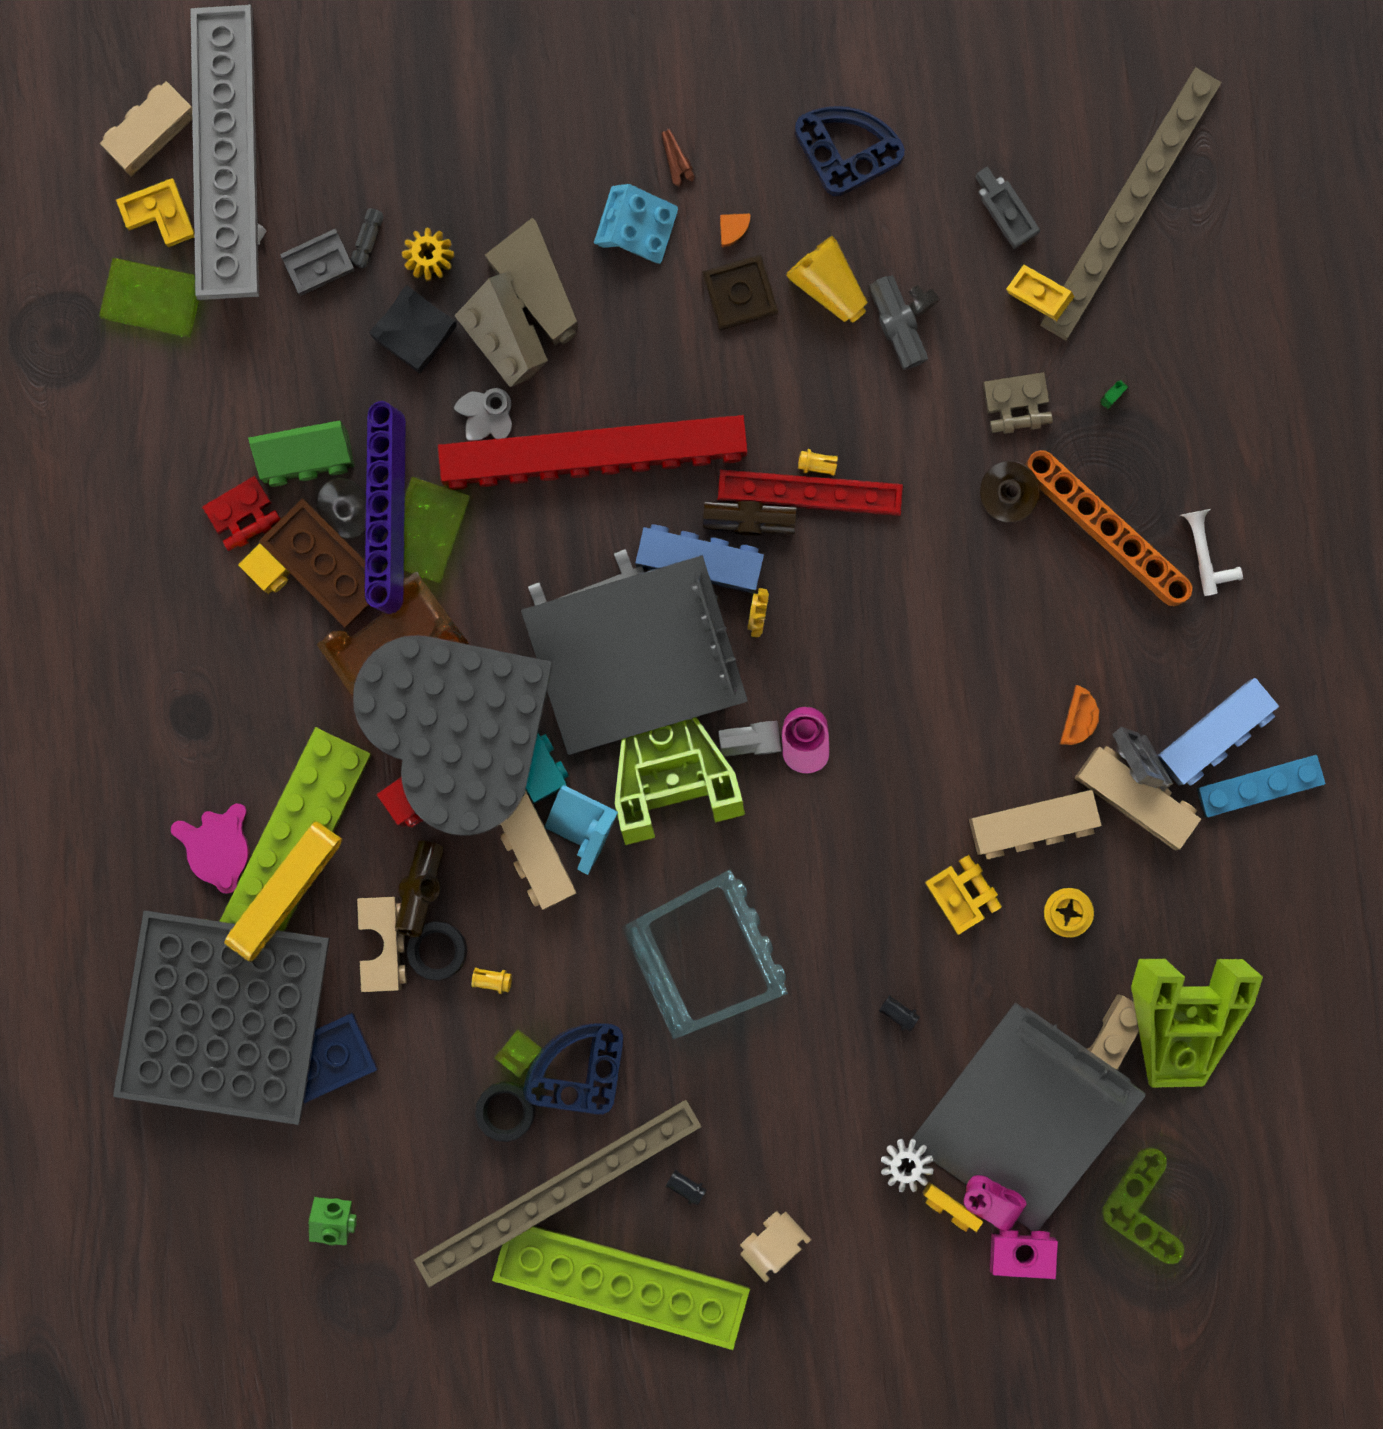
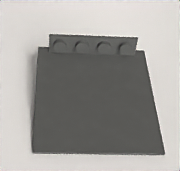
[521,555,748,755]
[909,1003,1146,1231]

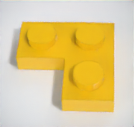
[116,178,194,247]

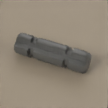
[350,208,384,268]

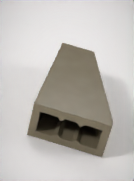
[485,217,578,346]

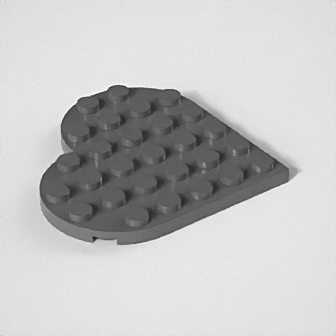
[353,636,553,836]

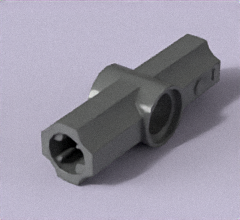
[868,275,928,370]

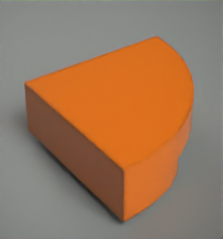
[720,213,750,247]

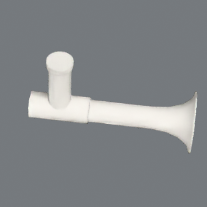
[1179,509,1243,596]

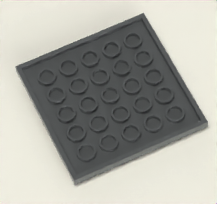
[113,910,330,1125]

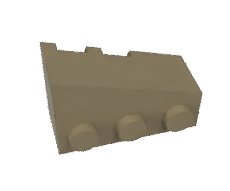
[454,271,548,387]

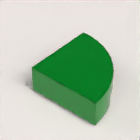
[1100,380,1128,409]

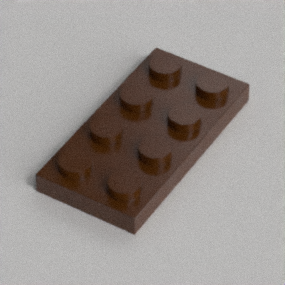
[259,498,370,628]

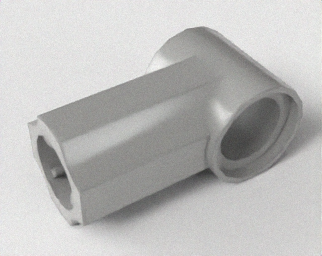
[719,721,782,757]

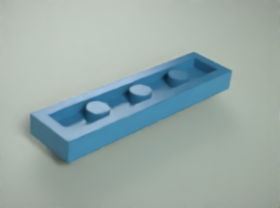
[1196,755,1326,818]

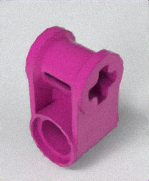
[964,1175,1027,1231]

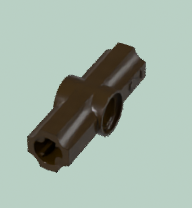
[703,501,796,536]
[395,840,444,937]

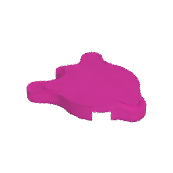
[171,803,250,894]

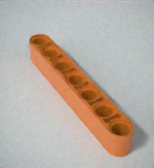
[1025,450,1192,606]

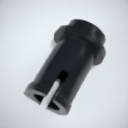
[879,995,920,1032]
[665,1169,707,1205]

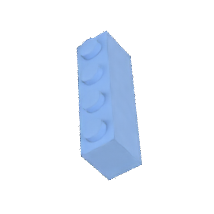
[1158,678,1279,786]

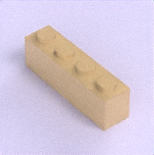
[1074,746,1201,850]
[500,790,577,910]
[969,790,1101,859]

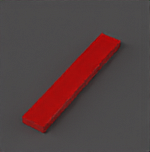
[718,469,903,516]

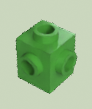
[309,1197,357,1245]

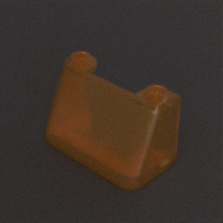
[316,572,469,696]

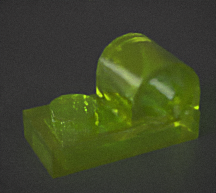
[494,1029,542,1077]

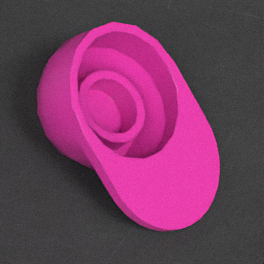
[782,707,829,773]

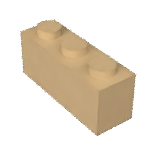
[100,81,192,177]

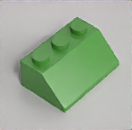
[248,420,355,487]

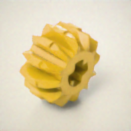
[402,228,454,281]

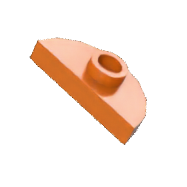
[1060,685,1099,745]

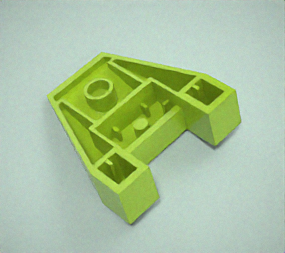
[615,717,745,845]
[1131,959,1263,1088]

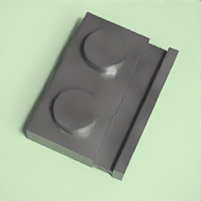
[280,229,355,296]
[1112,727,1173,791]

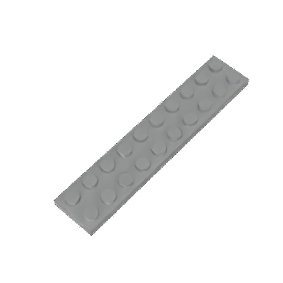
[190,5,259,300]

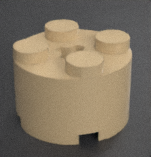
[740,1211,811,1283]

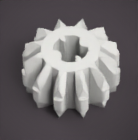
[881,1139,934,1192]

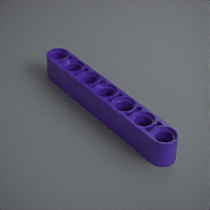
[365,401,406,614]

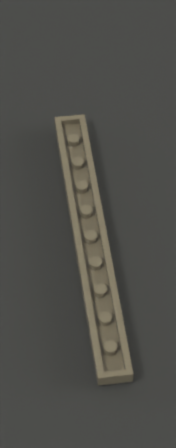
[1040,67,1222,341]
[414,1100,702,1288]

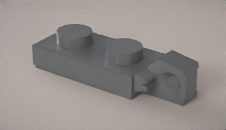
[975,166,1040,249]

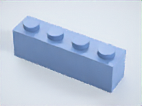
[635,524,764,593]

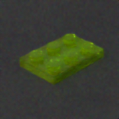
[99,258,199,337]
[384,477,470,584]

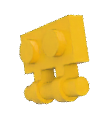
[924,855,1002,935]

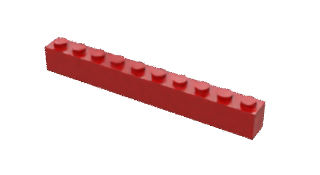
[438,415,747,490]

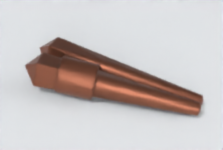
[661,129,695,187]

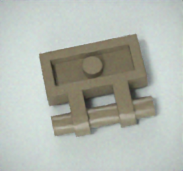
[983,372,1053,434]

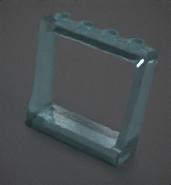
[622,869,788,1039]

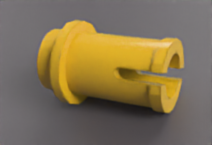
[798,449,838,476]
[471,968,512,994]

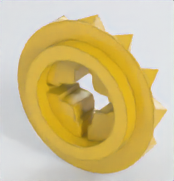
[747,588,769,637]
[1044,888,1094,937]

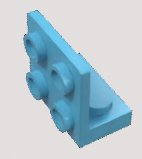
[594,184,678,263]
[545,785,618,875]

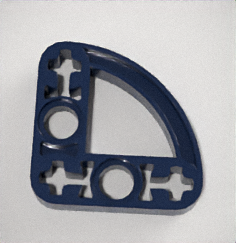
[795,106,905,196]
[523,1023,623,1114]

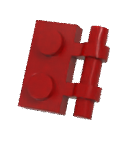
[202,475,281,551]

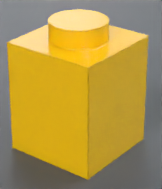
[238,544,290,594]

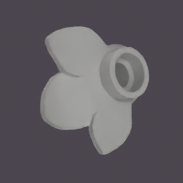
[454,388,512,441]

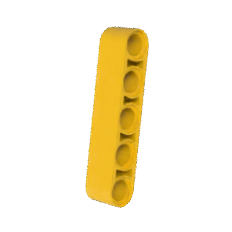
[224,821,342,962]

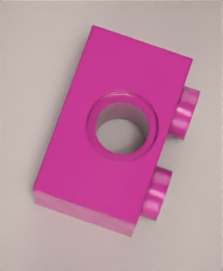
[990,1229,1058,1279]

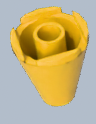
[786,236,867,323]

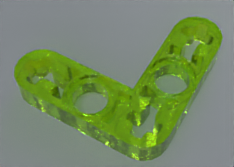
[1102,1147,1184,1264]

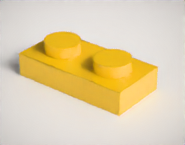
[1006,265,1075,321]
[923,1182,983,1232]

